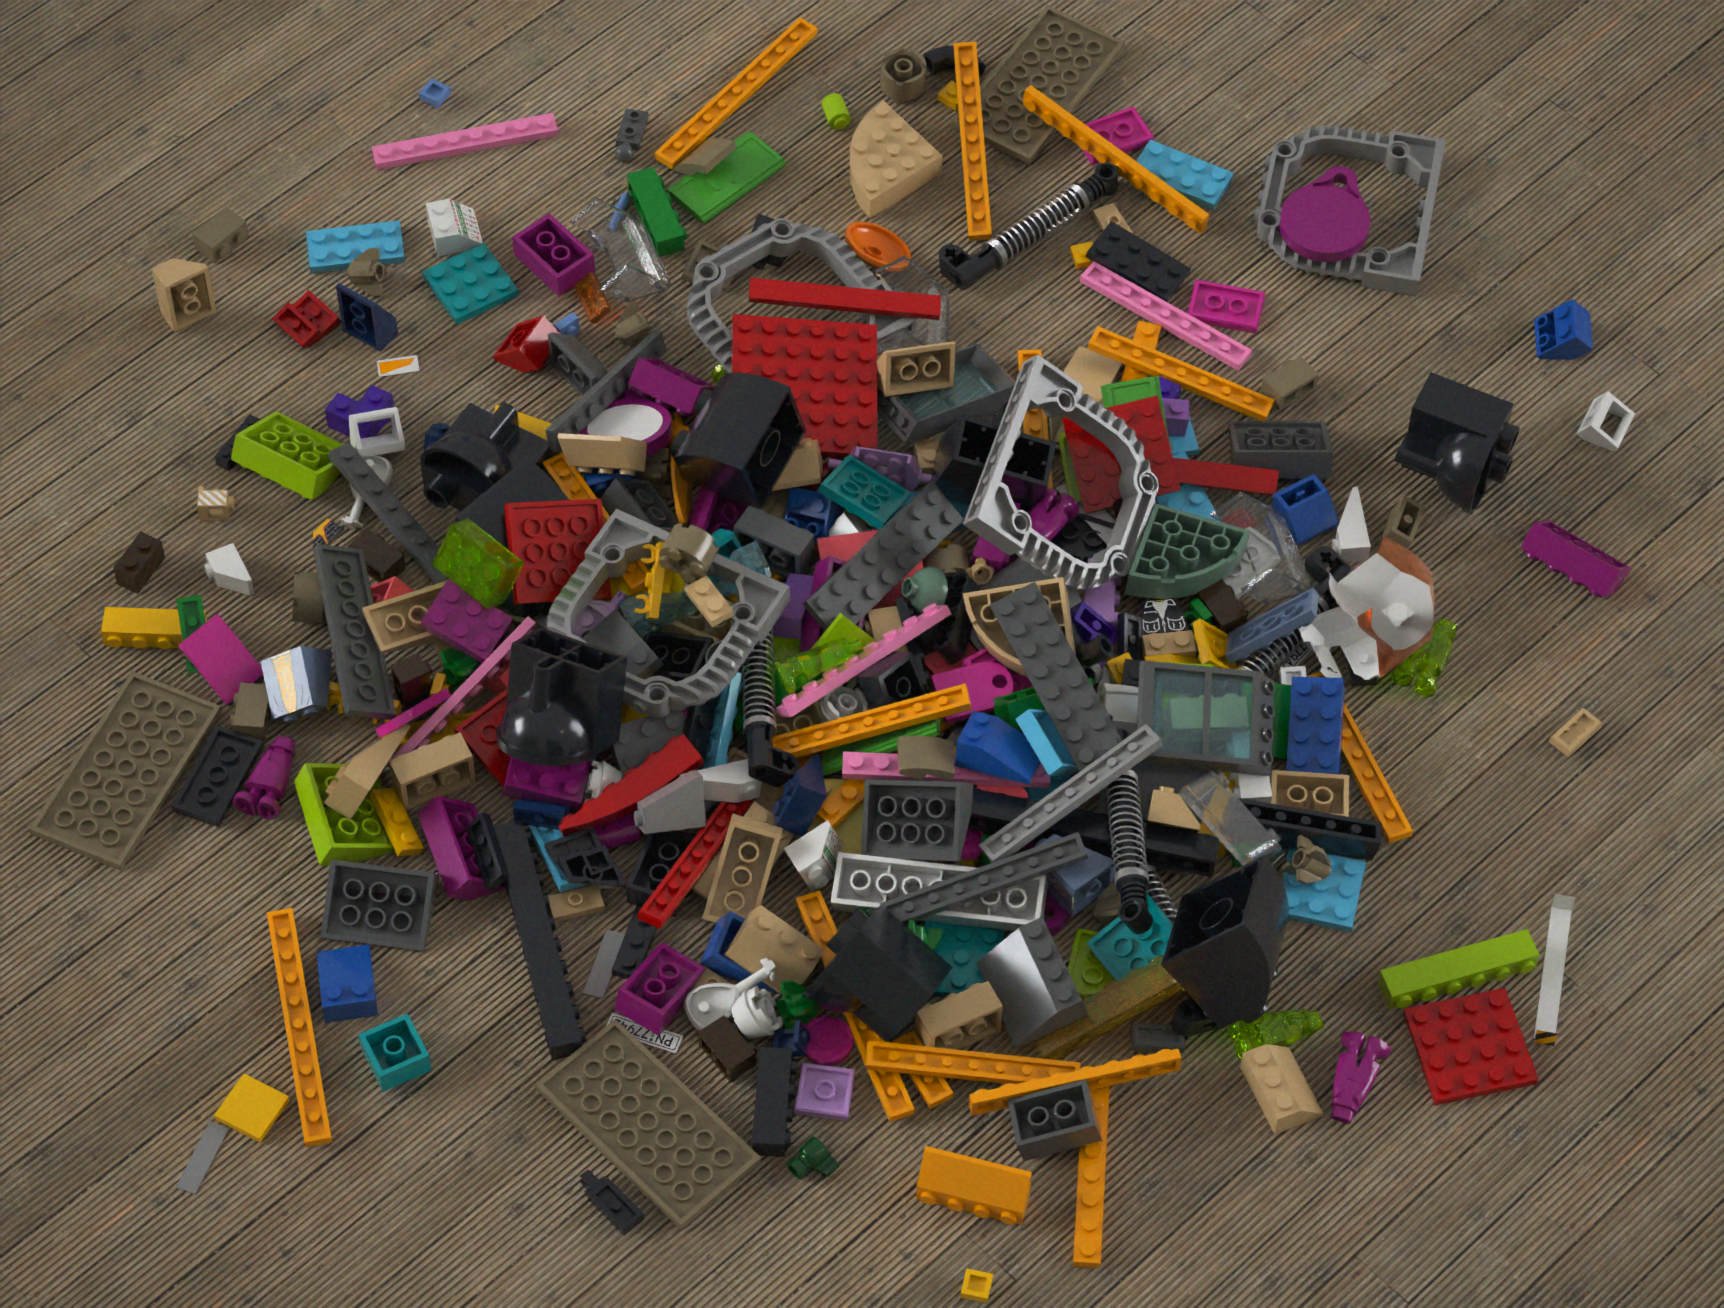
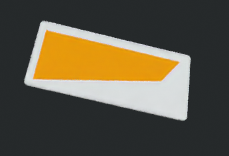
[377,355,419,377]

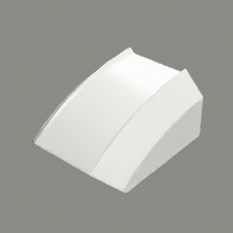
[1099,683,1162,735]

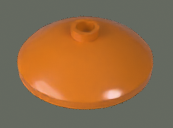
[844,221,911,271]

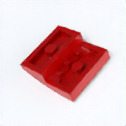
[271,290,341,348]

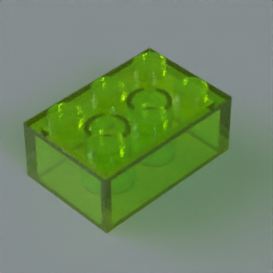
[432,519,524,609]

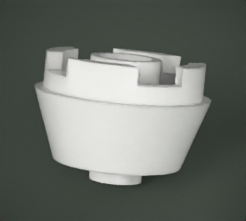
[820,684,868,723]
[581,760,622,806]
[731,986,783,1039]

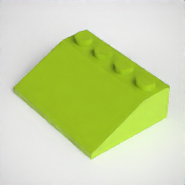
[231,411,344,500]
[294,763,395,866]

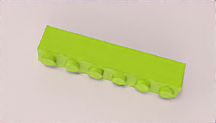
[1378,929,1540,1009]

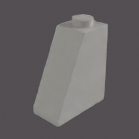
[634,770,706,834]

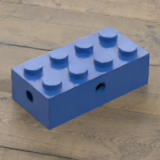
[1286,676,1345,774]

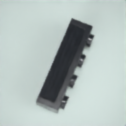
[215,414,261,471]

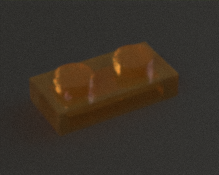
[574,272,611,324]

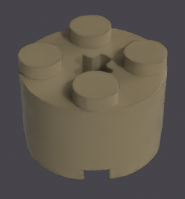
[880,48,926,104]
[659,524,719,583]
[922,544,972,576]
[292,572,327,623]

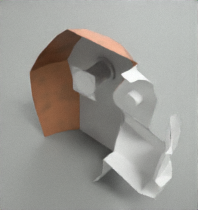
[1299,536,1435,680]

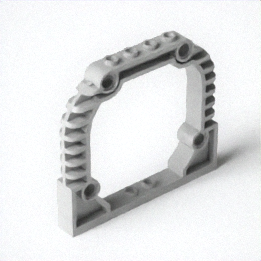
[1254,125,1446,296]
[687,218,917,373]
[963,354,1159,590]
[547,509,791,718]

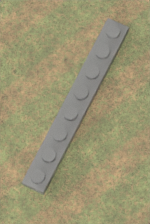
[979,724,1163,863]

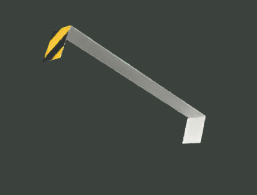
[1533,894,1576,1046]

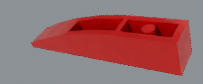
[558,734,704,837]

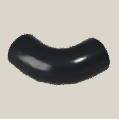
[923,45,986,77]
[1072,623,1114,667]

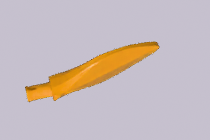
[669,413,693,525]

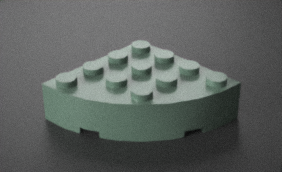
[1125,503,1250,599]

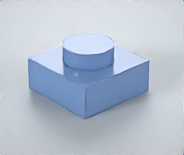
[419,78,451,108]
[554,312,580,338]

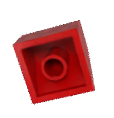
[492,316,559,373]

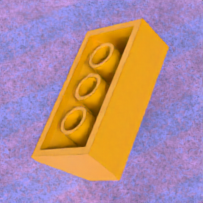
[916,1146,1032,1225]

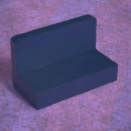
[513,798,571,830]

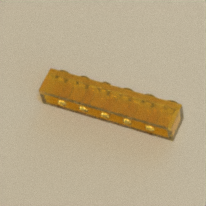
[1034,955,1184,1060]

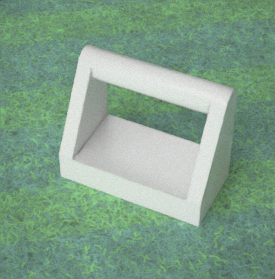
[1576,391,1635,451]
[349,407,405,458]

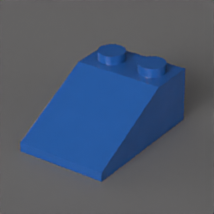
[955,711,1041,785]
[700,911,778,994]
[317,944,378,1023]

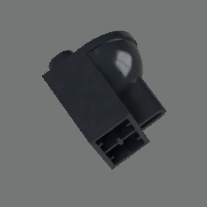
[1395,372,1520,515]
[930,401,1056,512]
[420,403,553,511]
[496,627,627,766]
[801,905,953,1042]

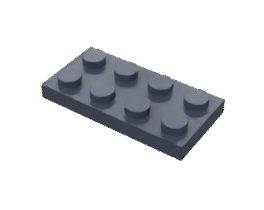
[1225,587,1319,664]

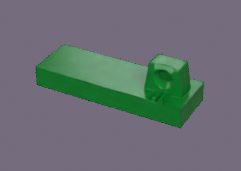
[176,595,206,674]

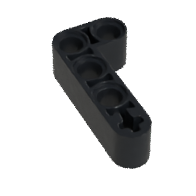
[932,572,981,664]

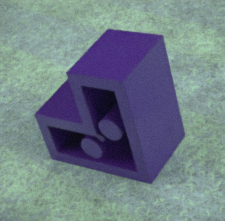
[325,385,394,439]
[1070,601,1117,677]

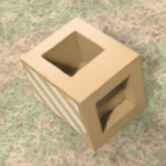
[197,486,235,521]

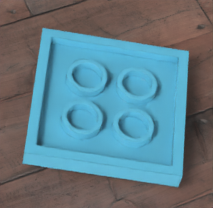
[1282,847,1366,933]

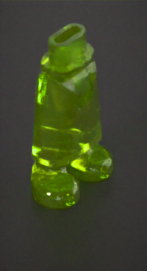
[1391,618,1457,698]
[773,636,863,694]
[1227,1009,1324,1060]

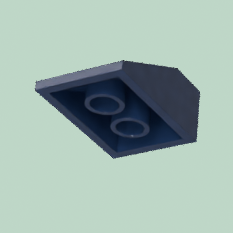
[336,283,398,352]
[772,754,827,836]

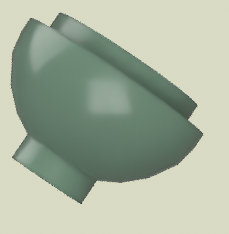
[901,567,948,615]

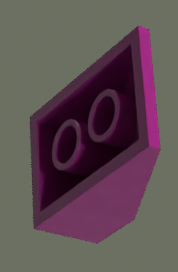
[615,942,706,1036]

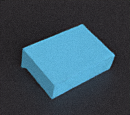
[1015,709,1078,777]

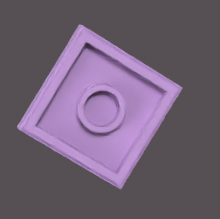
[794,1063,855,1121]

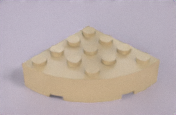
[850,100,942,219]
[962,577,1076,677]

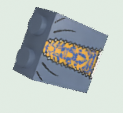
[260,646,332,724]
[1034,834,1114,917]

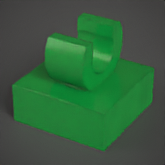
[1183,598,1213,632]

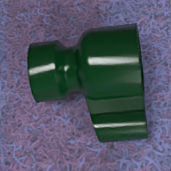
[787,1136,840,1180]

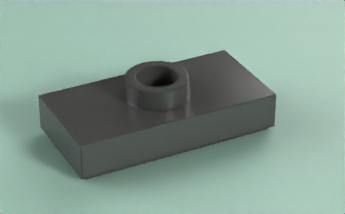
[1129,1023,1186,1053]

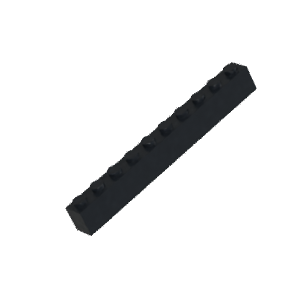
[968,788,1220,877]
[494,819,586,1060]

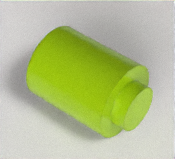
[821,93,851,130]

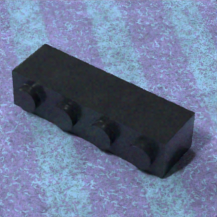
[752,1047,797,1157]

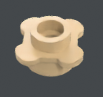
[966,558,994,585]

